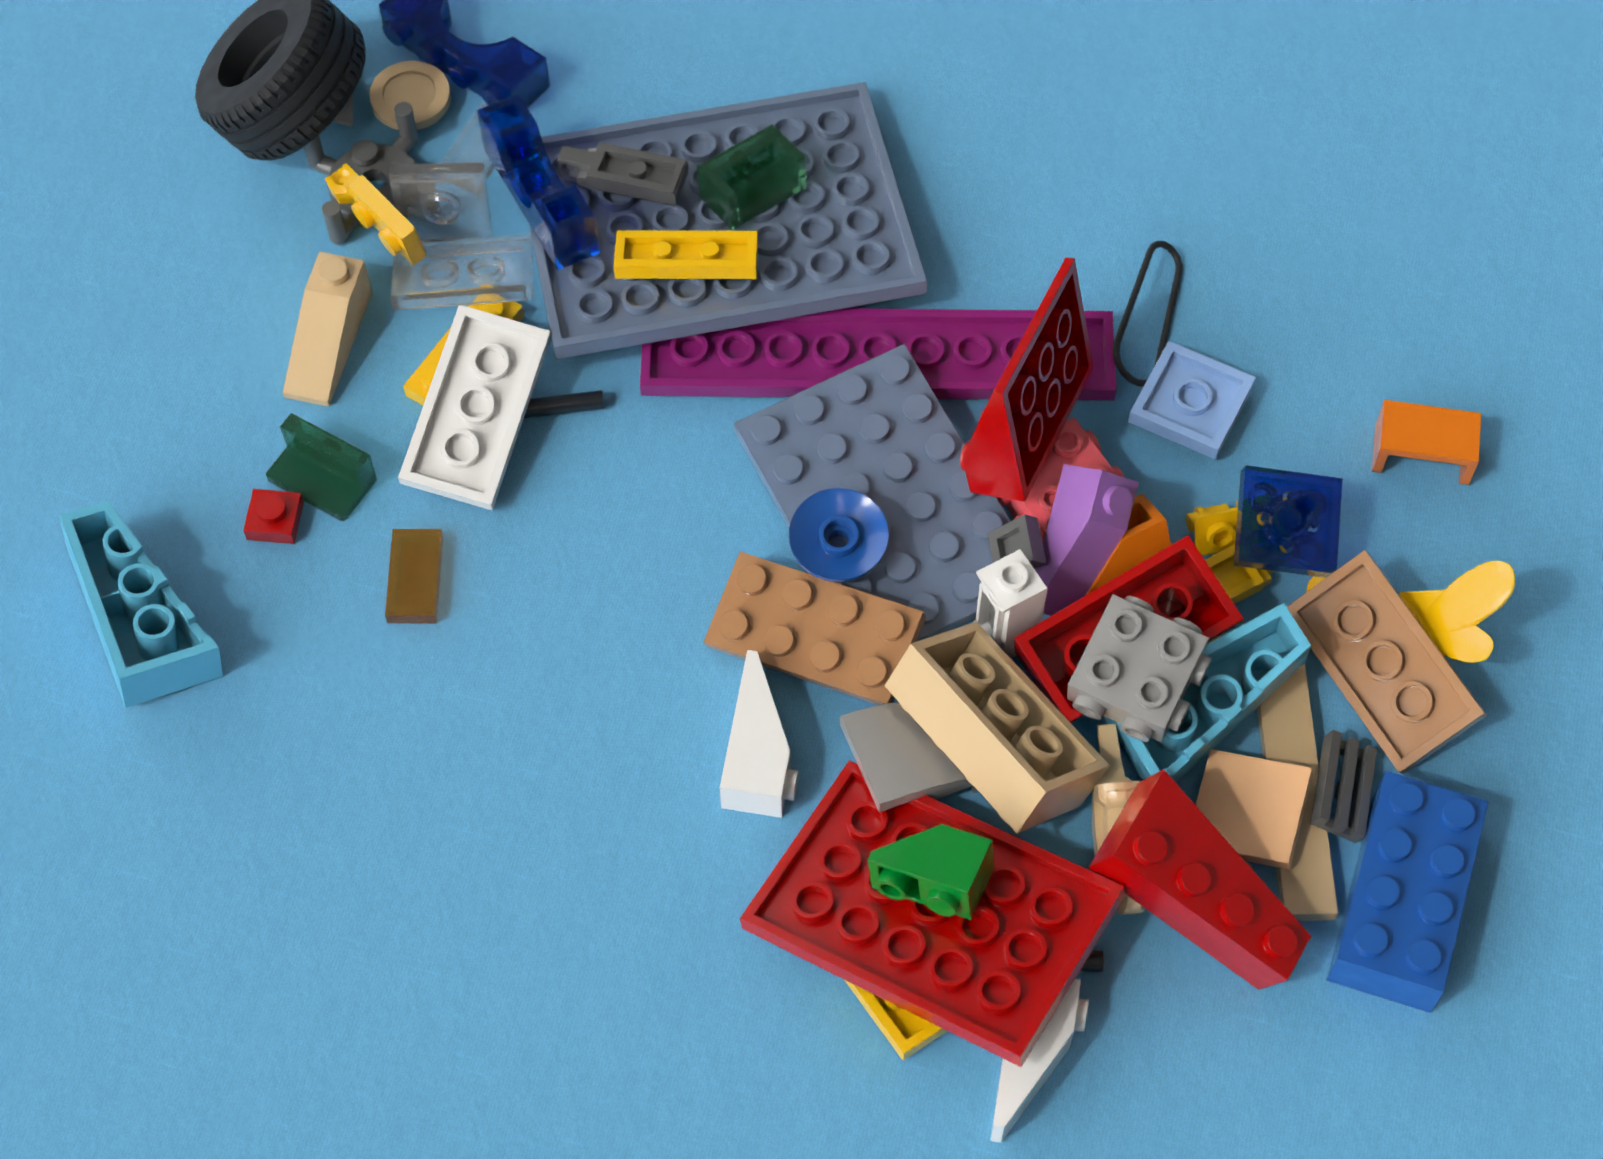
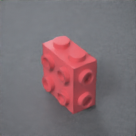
[996,417,1125,543]

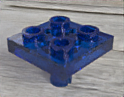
[1234,465,1343,578]

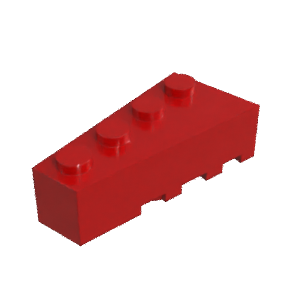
[1088,769,1311,990]

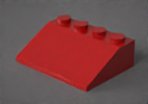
[960,257,1094,502]

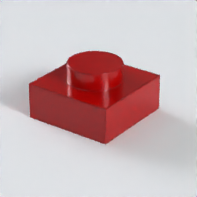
[243,489,304,544]

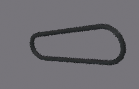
[1112,241,1183,387]

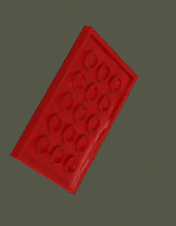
[740,760,1125,1067]

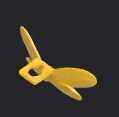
[1306,561,1515,663]

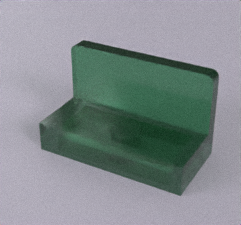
[266,413,377,521]

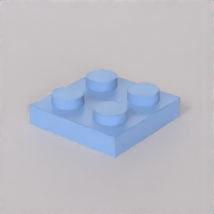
[1128,341,1256,460]

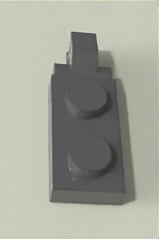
[557,142,689,206]

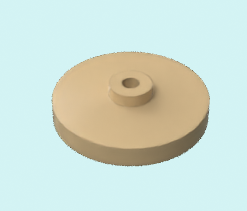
[369,61,451,130]

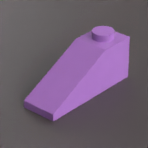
[1036,464,1139,616]

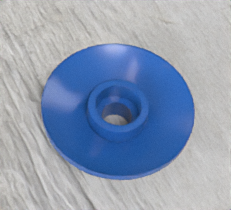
[789,488,889,582]

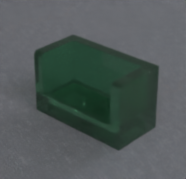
[697,124,807,230]

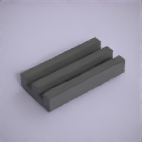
[1311,730,1377,843]

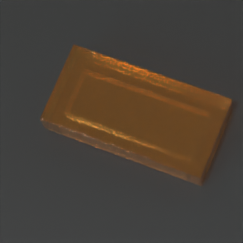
[385,529,444,624]

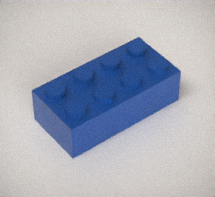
[1326,771,1489,1013]

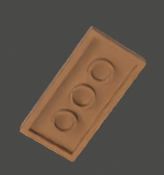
[1287,550,1487,774]
[704,551,926,705]

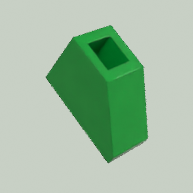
[868,824,994,920]

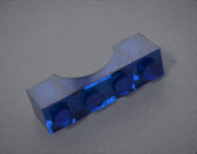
[378,0,550,120]
[477,94,600,271]

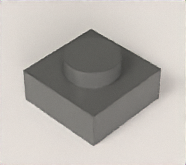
[988,514,1047,569]

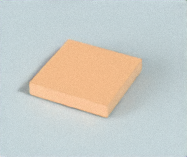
[1196,749,1313,870]

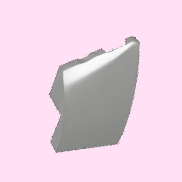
[840,702,979,813]

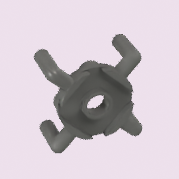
[303,102,442,245]

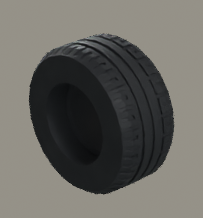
[195,0,366,161]

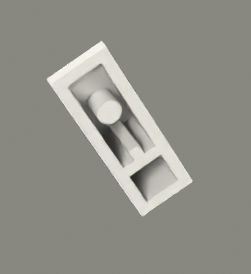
[720,650,799,818]
[990,979,1088,1143]

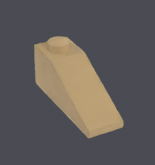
[283,251,372,407]

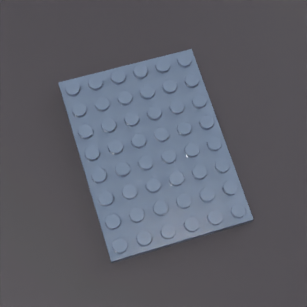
[513,82,927,359]

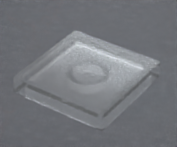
[389,163,493,244]

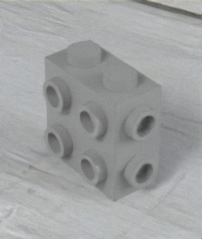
[1067,594,1212,743]

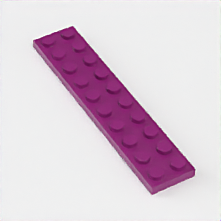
[640,308,1117,401]

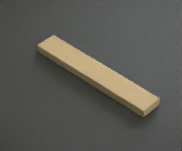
[1257,664,1338,921]

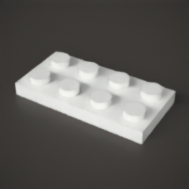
[398,304,551,510]

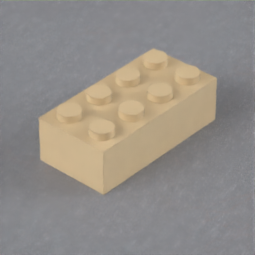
[885,622,1110,834]

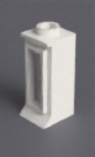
[973,549,1048,658]

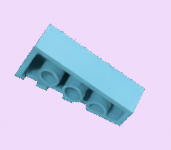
[59,501,223,708]
[1103,603,1311,783]

